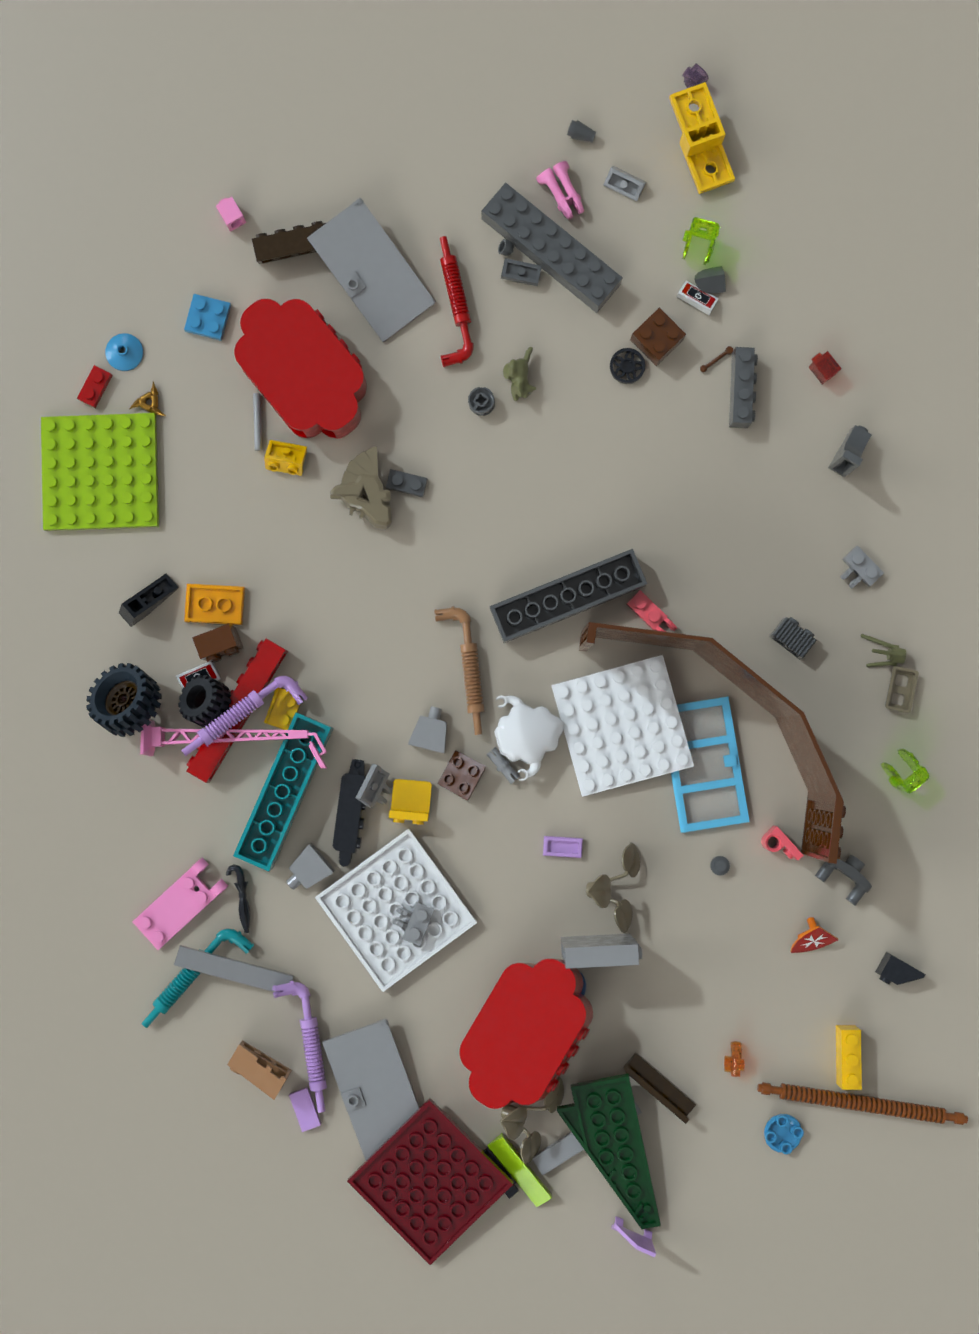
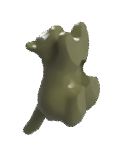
[503,347,536,401]

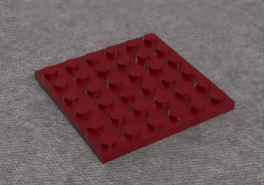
[347,1098,513,1265]

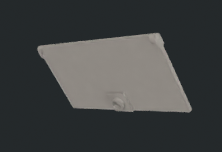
[307,198,436,342]
[322,1019,419,1160]

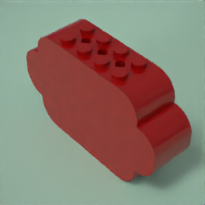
[234,299,367,439]
[459,959,593,1109]

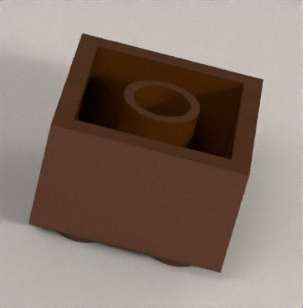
[630,307,686,367]
[192,624,243,663]

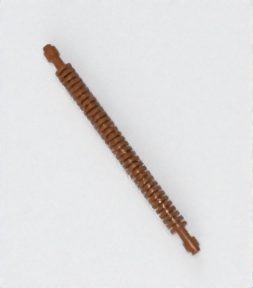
[757,1082,968,1125]

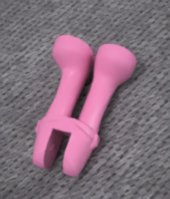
[536,161,584,220]

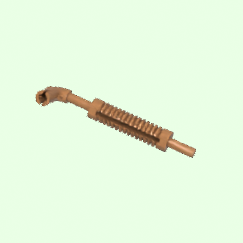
[434,606,485,735]

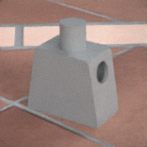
[408,706,447,753]
[286,843,335,890]

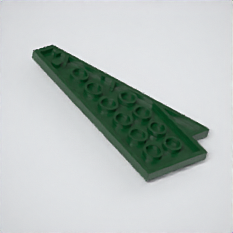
[557,1073,661,1229]

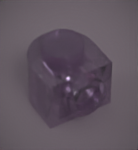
[682,63,709,88]

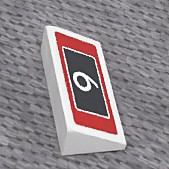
[677,280,718,315]
[176,661,221,689]

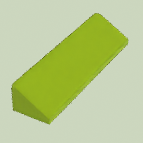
[487,1133,552,1207]

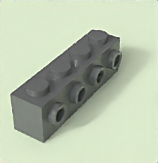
[729,347,758,428]

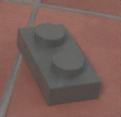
[501,258,542,286]
[386,469,428,497]

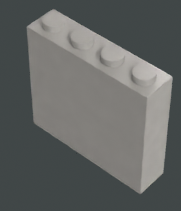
[561,933,642,969]

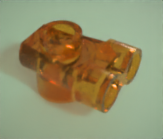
[724,1041,744,1077]

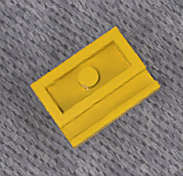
[264,687,302,730]

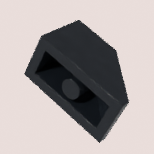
[875,952,926,985]

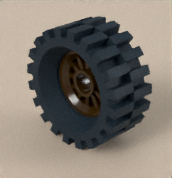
[86,663,162,737]

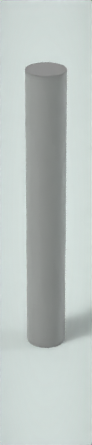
[253,393,262,451]

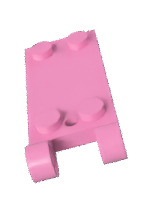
[132,857,228,950]

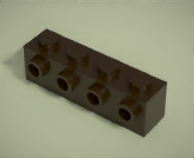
[252,221,326,264]

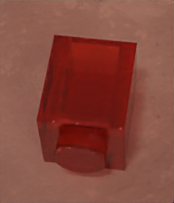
[809,351,842,385]

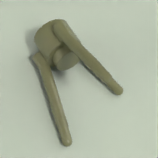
[860,634,906,667]

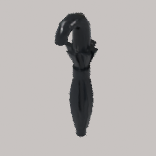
[226,864,250,933]

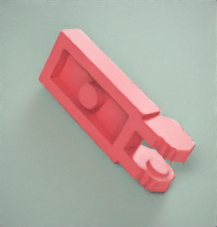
[626,590,677,632]

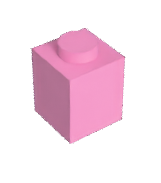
[216,197,246,232]

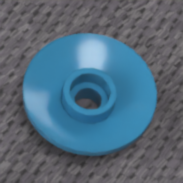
[105,333,143,371]

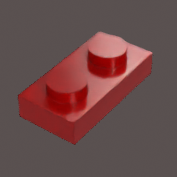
[77,365,113,409]

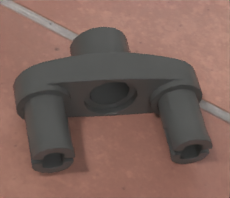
[815,855,872,906]

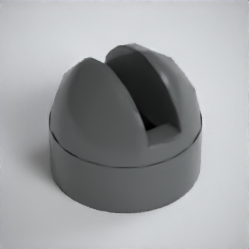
[498,239,514,256]

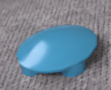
[764,1114,804,1154]

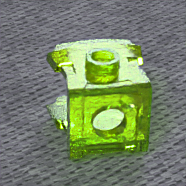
[682,217,720,265]
[880,749,929,794]

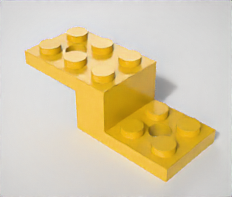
[669,82,735,194]

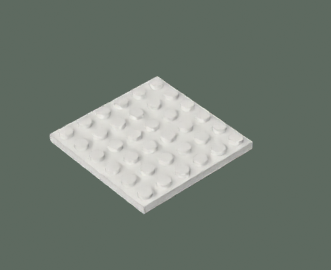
[551,655,694,797]
[315,828,477,992]

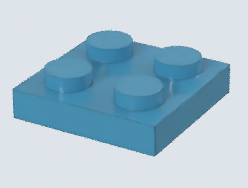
[184,294,231,341]

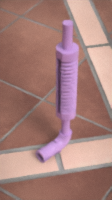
[181,676,308,756]
[272,981,327,1113]

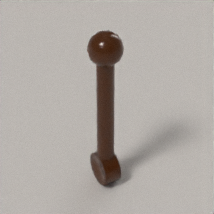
[700,346,733,372]

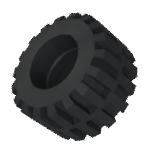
[178,675,232,727]

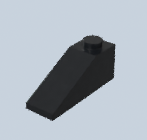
[119,573,179,627]

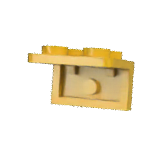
[389,779,432,825]

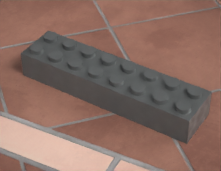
[481,182,623,313]
[490,549,647,643]

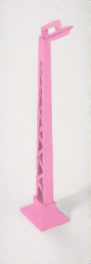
[140,719,327,769]

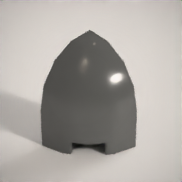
[695,266,726,294]

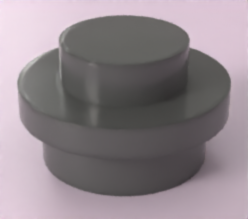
[710,856,730,875]

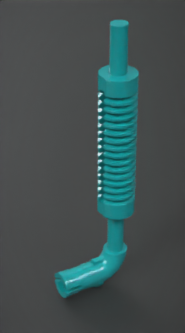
[141,929,254,1028]

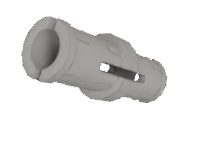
[486,747,520,784]

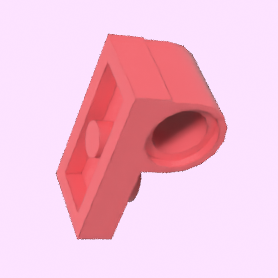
[761,825,804,860]

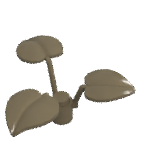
[586,842,640,933]
[500,1077,564,1165]

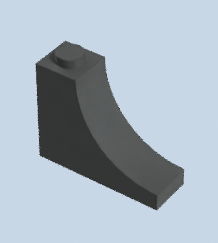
[828,425,872,477]

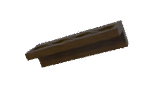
[623,1052,696,1124]

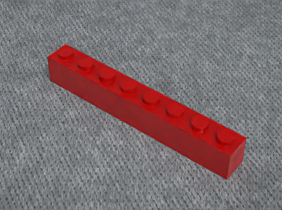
[186,638,288,783]

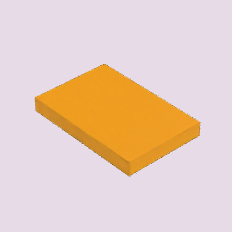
[184,584,245,625]

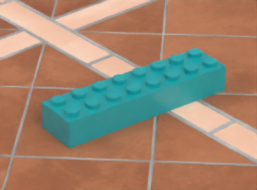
[233,712,334,871]

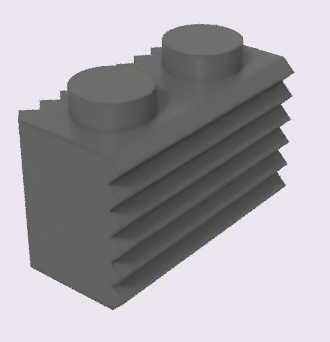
[770,617,817,660]

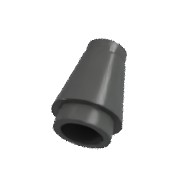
[567,120,596,143]

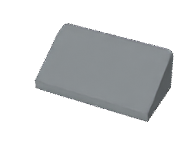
[603,166,646,201]

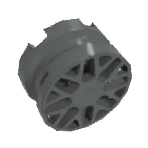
[468,387,495,416]

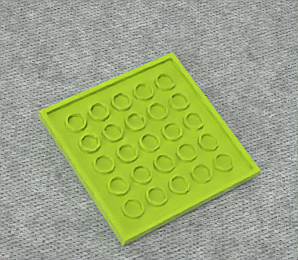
[41,413,159,531]

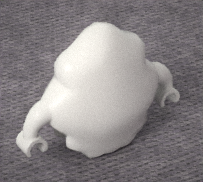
[494,695,563,781]

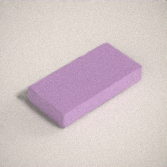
[543,836,583,858]
[289,1087,321,1132]

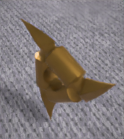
[129,382,166,416]

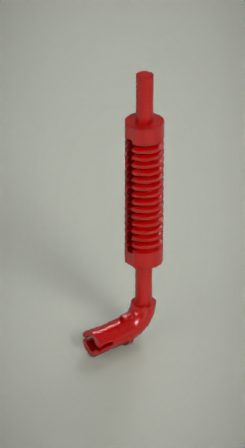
[440,236,474,367]

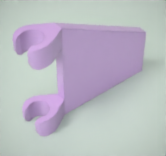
[611,1216,656,1257]

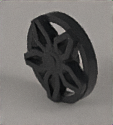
[610,348,645,384]

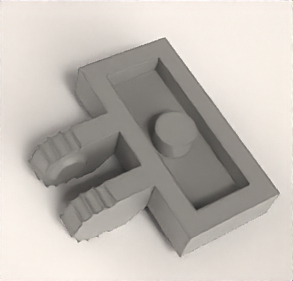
[840,546,884,589]
[356,764,393,808]
[392,902,434,946]

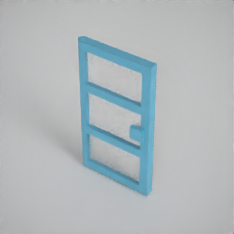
[671,696,750,833]

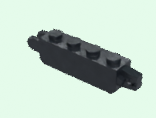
[332,759,367,867]

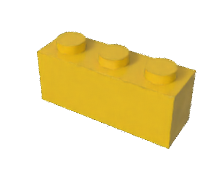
[836,1025,862,1090]

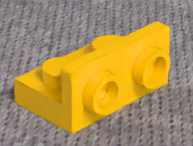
[264,440,307,476]

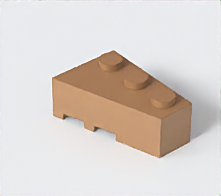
[227,1040,292,1100]

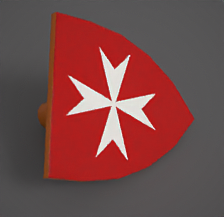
[790,917,838,953]

